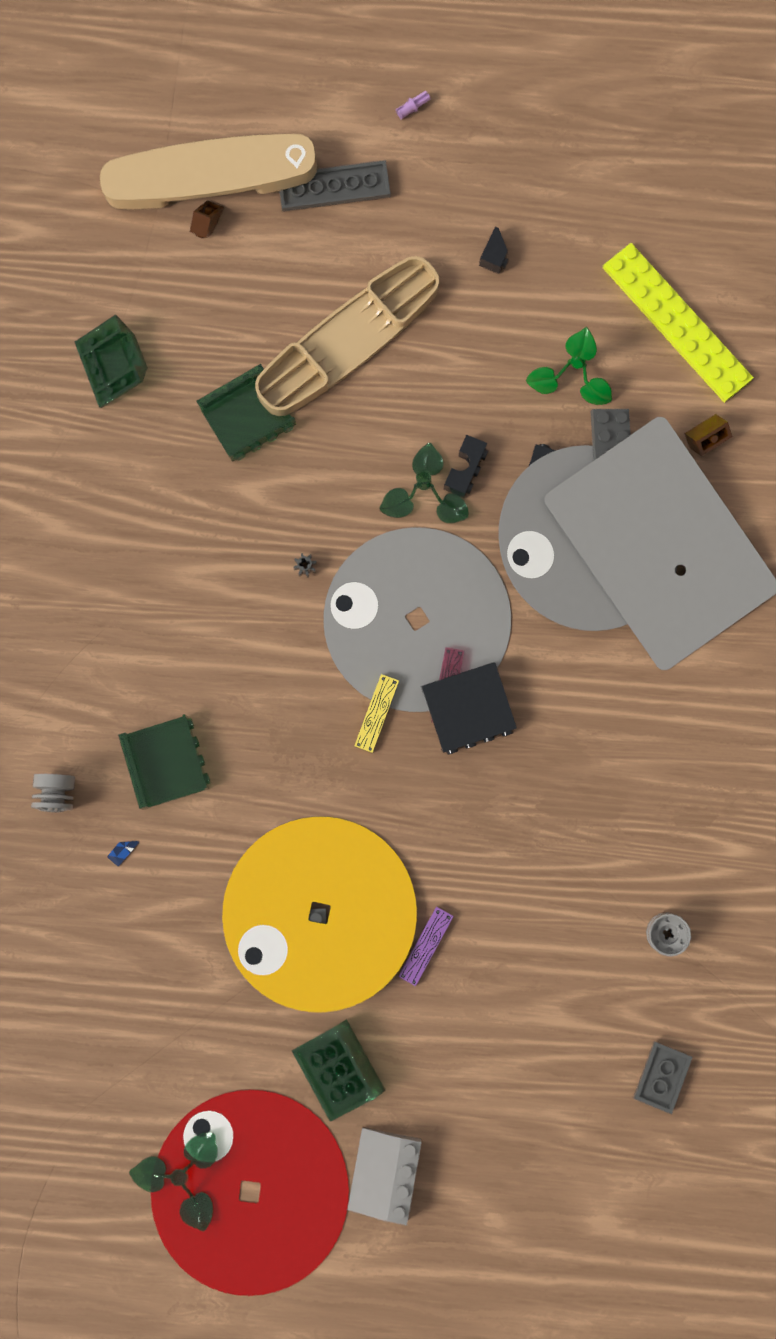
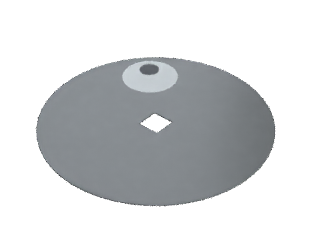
[499,445,678,631]
[324,527,511,712]

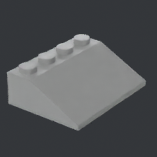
[348,1128,421,1225]

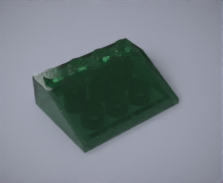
[292,1019,385,1122]

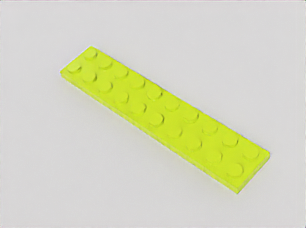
[603,243,754,403]

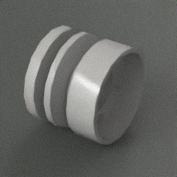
[31,774,75,813]
[646,913,691,956]

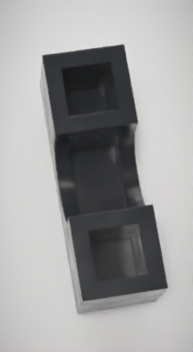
[444,435,489,498]

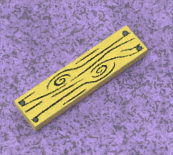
[355,674,399,753]

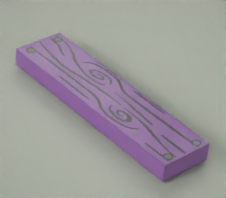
[398,907,453,986]

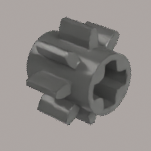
[293,553,317,578]

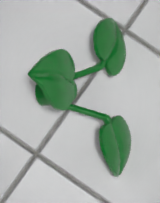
[526,327,613,405]

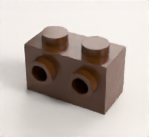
[685,414,733,456]

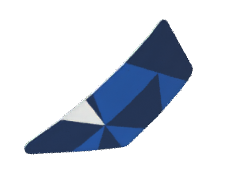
[107,841,139,866]

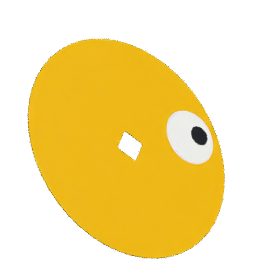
[222,817,417,1012]

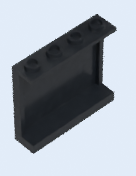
[420,662,517,755]

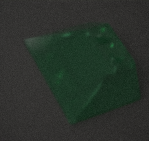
[75,315,147,408]

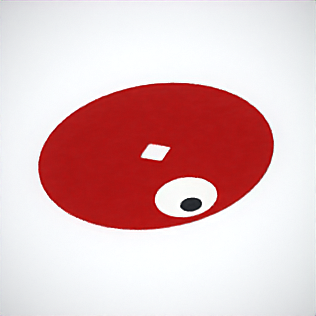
[151,1090,349,1296]

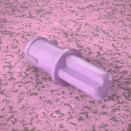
[395,91,430,120]

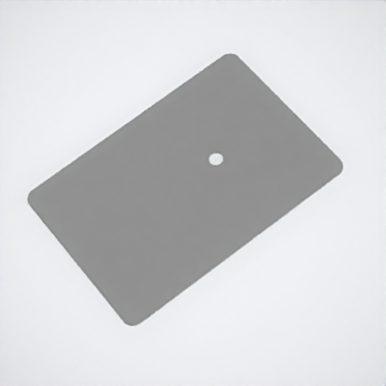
[545,417,776,670]

